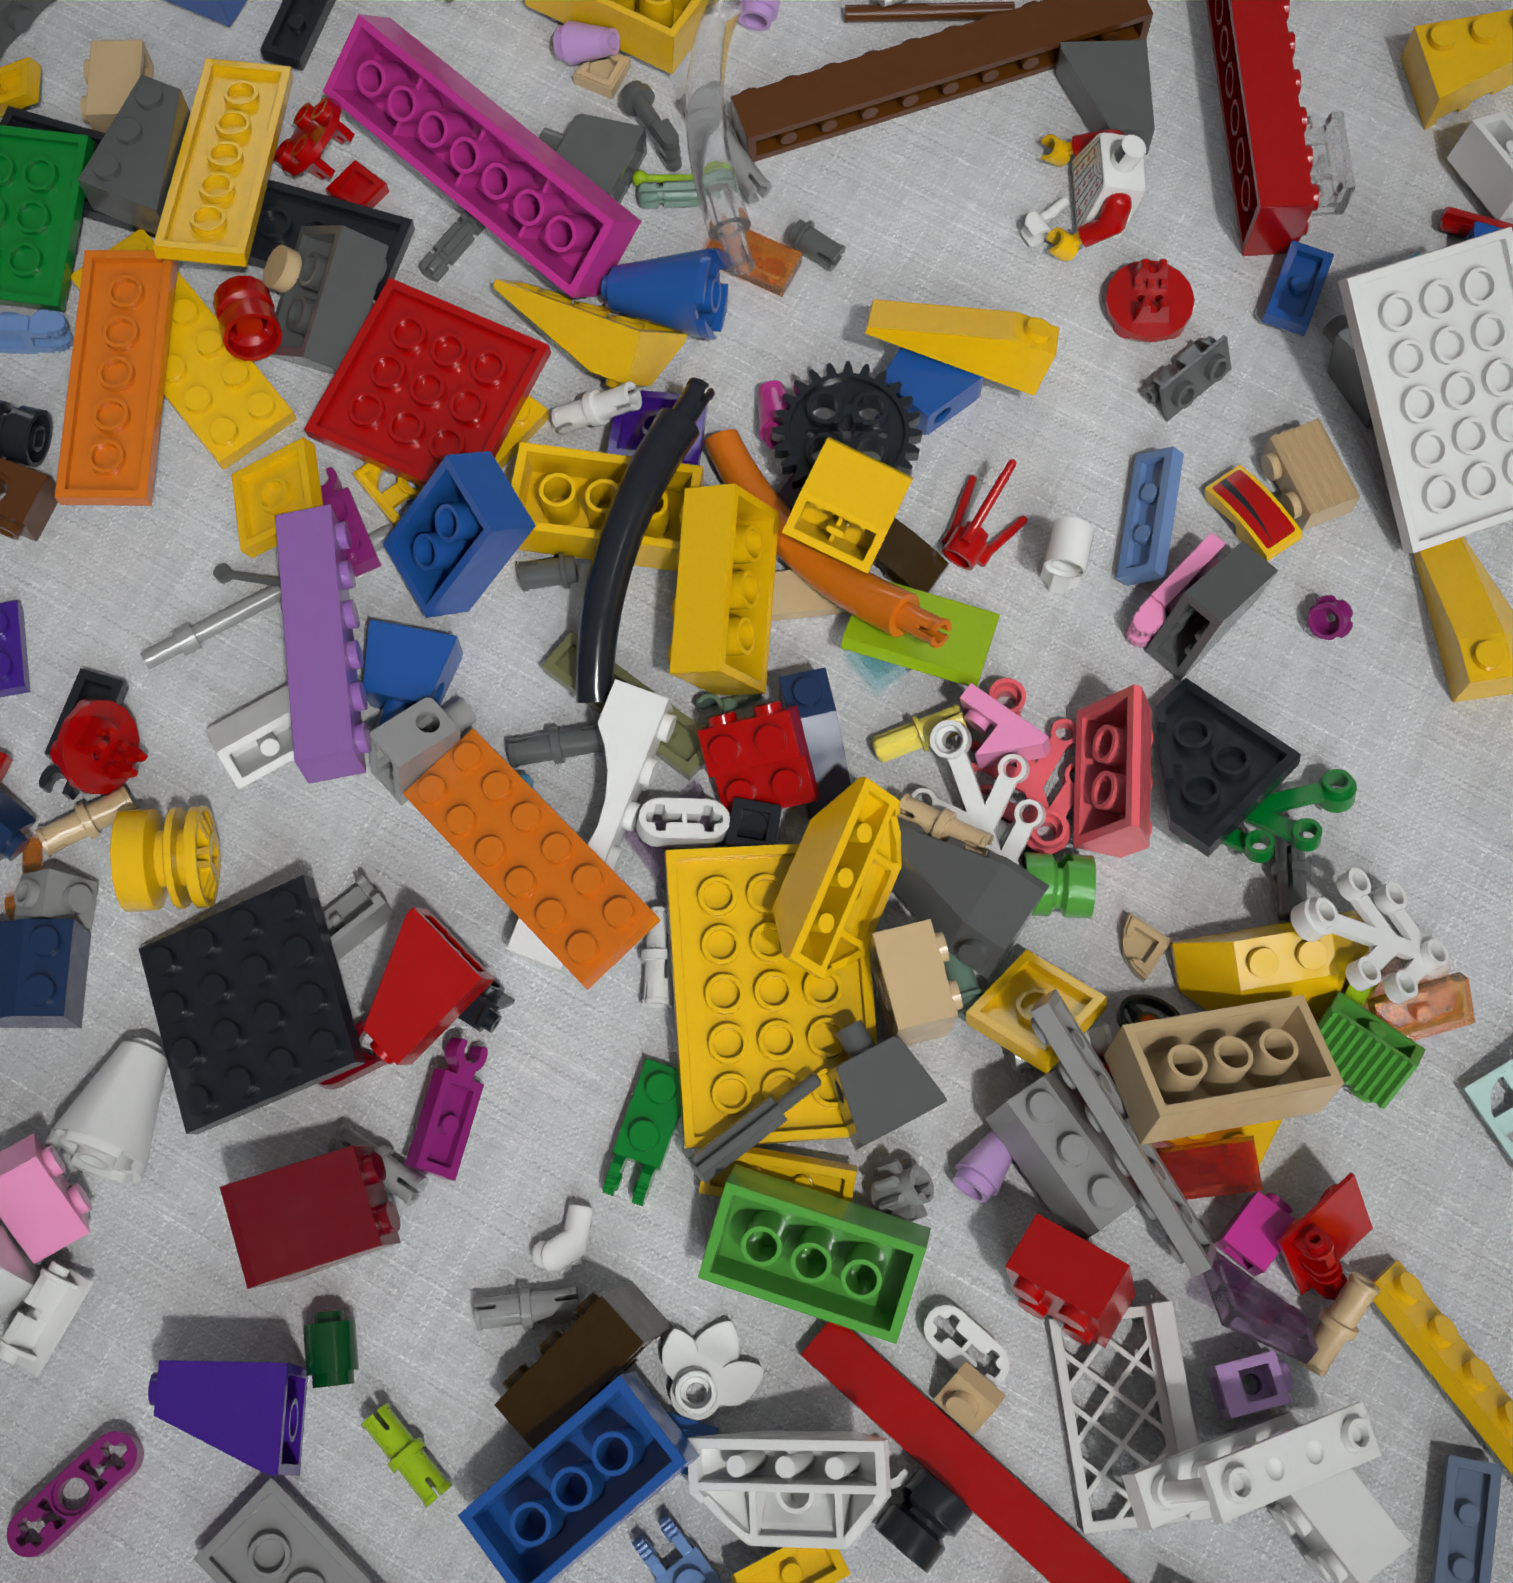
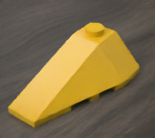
[493,279,687,392]

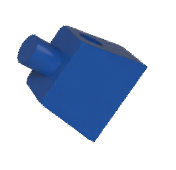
[875,347,984,435]
[363,619,463,726]

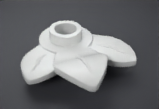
[662,1321,764,1420]

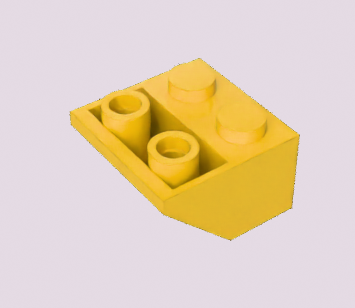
[782,437,913,574]

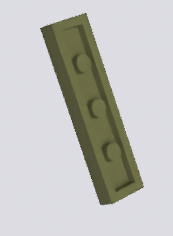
[542,631,705,781]

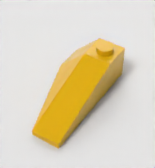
[864,299,1059,396]
[1413,536,1513,703]

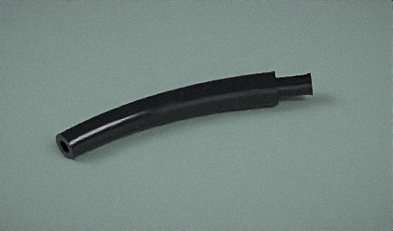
[576,377,715,703]

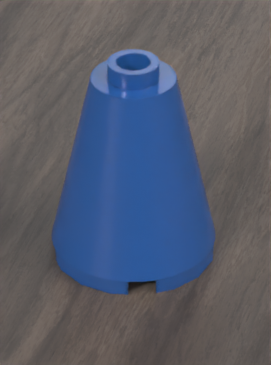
[601,248,728,340]

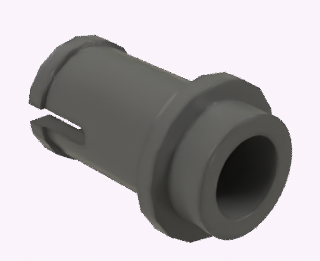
[787,219,846,271]
[518,552,579,592]

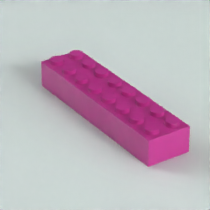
[322,14,642,298]

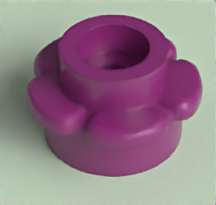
[1308,595,1353,640]

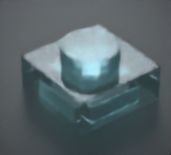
[847,652,912,696]

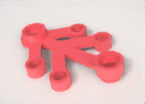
[969,678,1076,855]

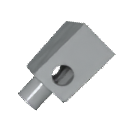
[369,697,476,806]

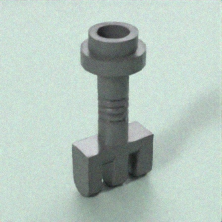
[620,80,682,172]

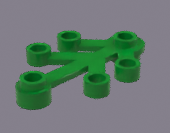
[1179,769,1357,863]

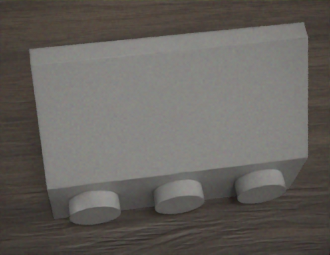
[985,1068,1141,1240]

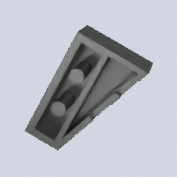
[78,74,190,234]

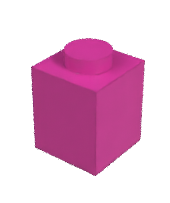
[1213,1190,1295,1277]

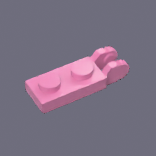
[1125,533,1226,648]

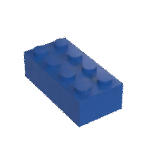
[457,1371,700,1583]

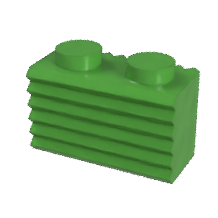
[1316,991,1426,1109]

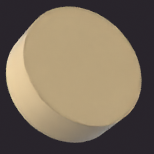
[263,245,302,293]

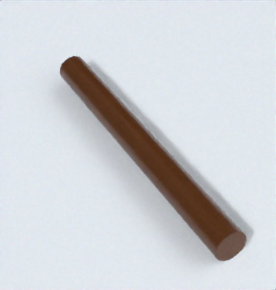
[845,1,1015,23]

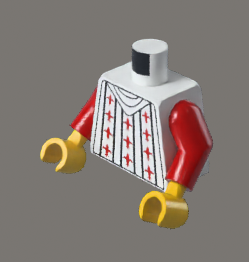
[1041,129,1146,261]

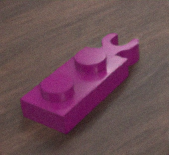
[321,467,382,577]
[404,1038,488,1181]

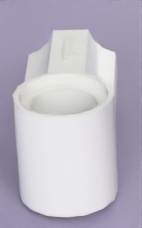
[1040,517,1095,595]

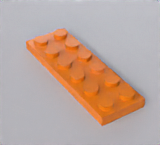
[54,250,178,506]
[403,728,661,990]

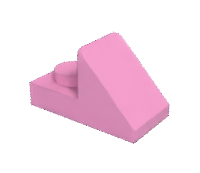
[959,683,1051,768]

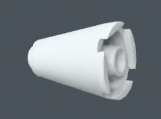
[45,1038,168,1184]

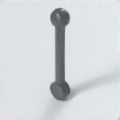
[213,563,281,587]

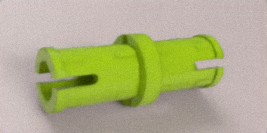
[361,1403,452,1508]

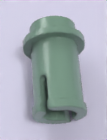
[944,954,986,1017]

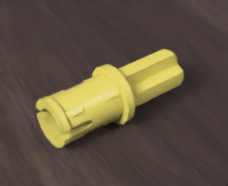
[872,703,967,763]

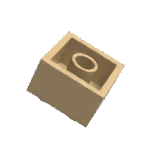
[869,919,963,1046]

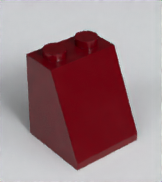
[219,1145,401,1289]

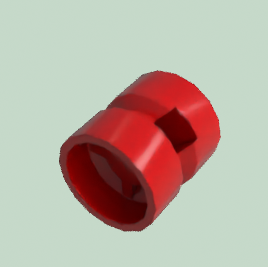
[213,275,282,361]

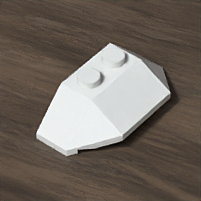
[687,1430,891,1549]

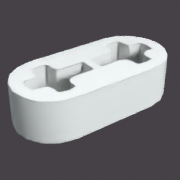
[636,798,730,848]
[922,1305,1010,1386]

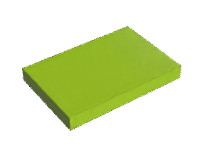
[841,581,1000,687]

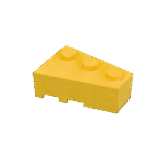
[1400,9,1513,130]

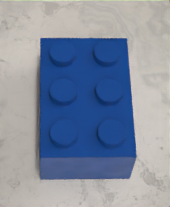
[383,451,536,618]

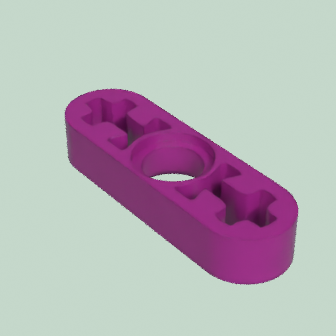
[6,1431,144,1558]

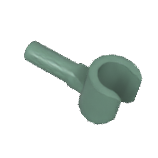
[696,693,763,726]

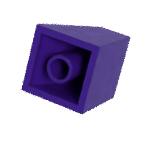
[148,1360,308,1476]

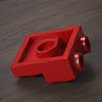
[697,700,820,817]

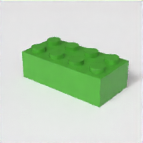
[698,1164,931,1344]

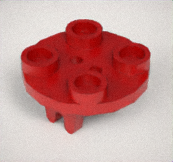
[274,97,355,181]
[1105,259,1195,343]
[50,699,148,794]

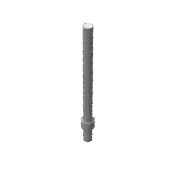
[140,524,393,670]

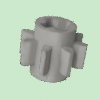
[870,1158,934,1221]

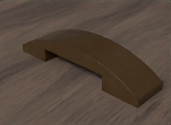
[778,472,949,593]

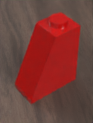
[363,907,495,1065]

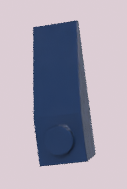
[779,667,851,821]

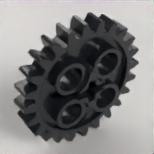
[772,361,922,489]

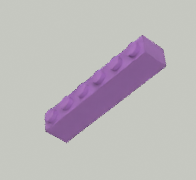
[275,504,372,784]

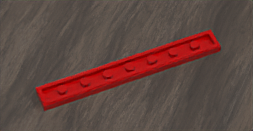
[800,1322,1131,1583]

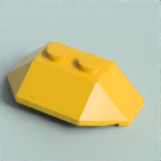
[772,777,902,980]
[1170,910,1369,1021]

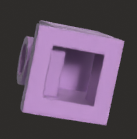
[1205,1350,1293,1420]

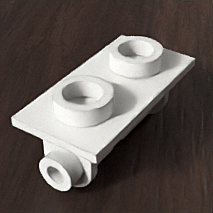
[0,1261,94,1376]

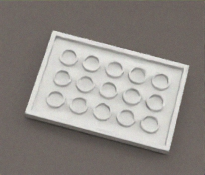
[1338,227,1513,553]

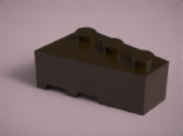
[494,1281,673,1450]

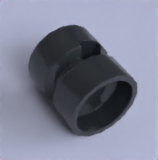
[0,400,52,467]
[873,1467,973,1573]

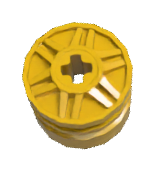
[110,805,221,912]

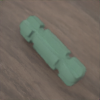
[639,179,724,209]

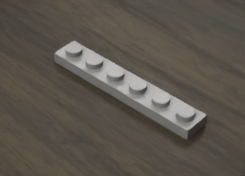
[1030,989,1216,1277]

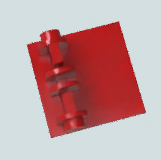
[1277,1172,1373,1300]

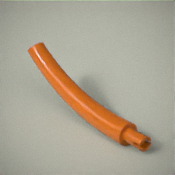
[704,429,951,648]

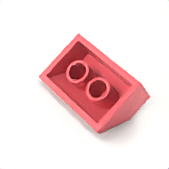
[1073,684,1153,858]

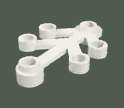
[911,720,1046,868]
[1290,868,1449,1004]

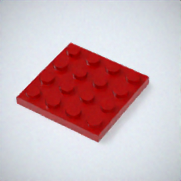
[304,277,551,487]

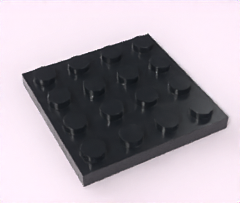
[139,875,366,1135]

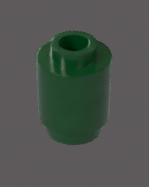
[303,1310,359,1388]

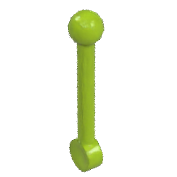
[632,170,723,187]

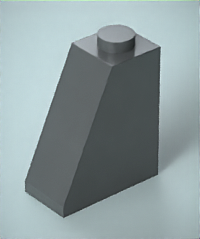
[1055,40,1155,155]
[1145,541,1279,680]

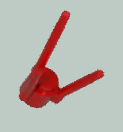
[941,459,1028,570]

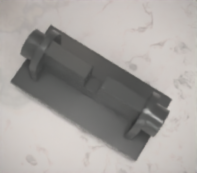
[1142,335,1232,422]

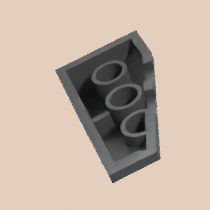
[892,817,1049,979]

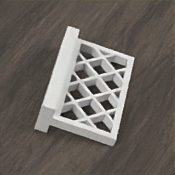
[1049,1301,1211,1534]

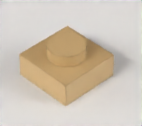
[933,1361,1006,1435]

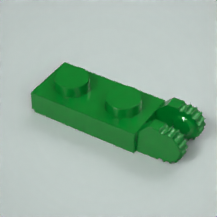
[602,1058,681,1207]

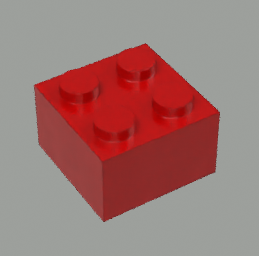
[1005,1213,1136,1348]

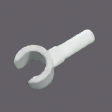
[1020,197,1069,247]

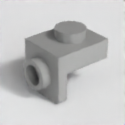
[14,868,99,930]

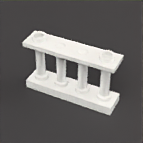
[1121,1402,1381,1530]

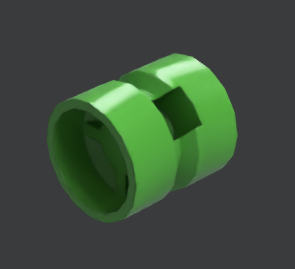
[1022,852,1096,919]

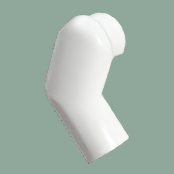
[532,1205,593,1272]

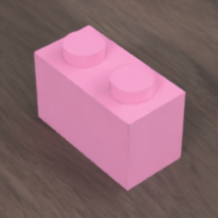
[0,1133,92,1264]

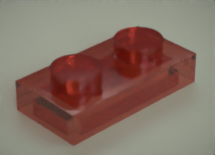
[1155,1135,1263,1200]

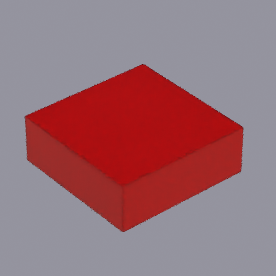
[326,160,389,208]

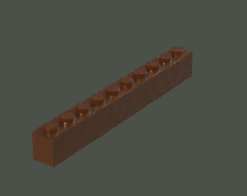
[731,0,1153,162]

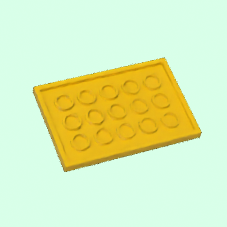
[664,844,878,1149]

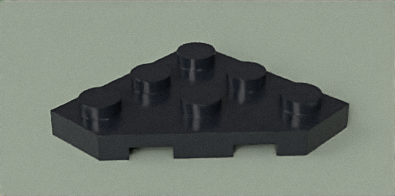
[1154,677,1301,857]

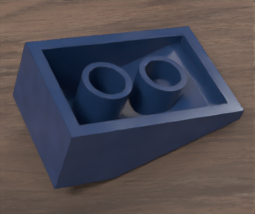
[0,919,91,1028]

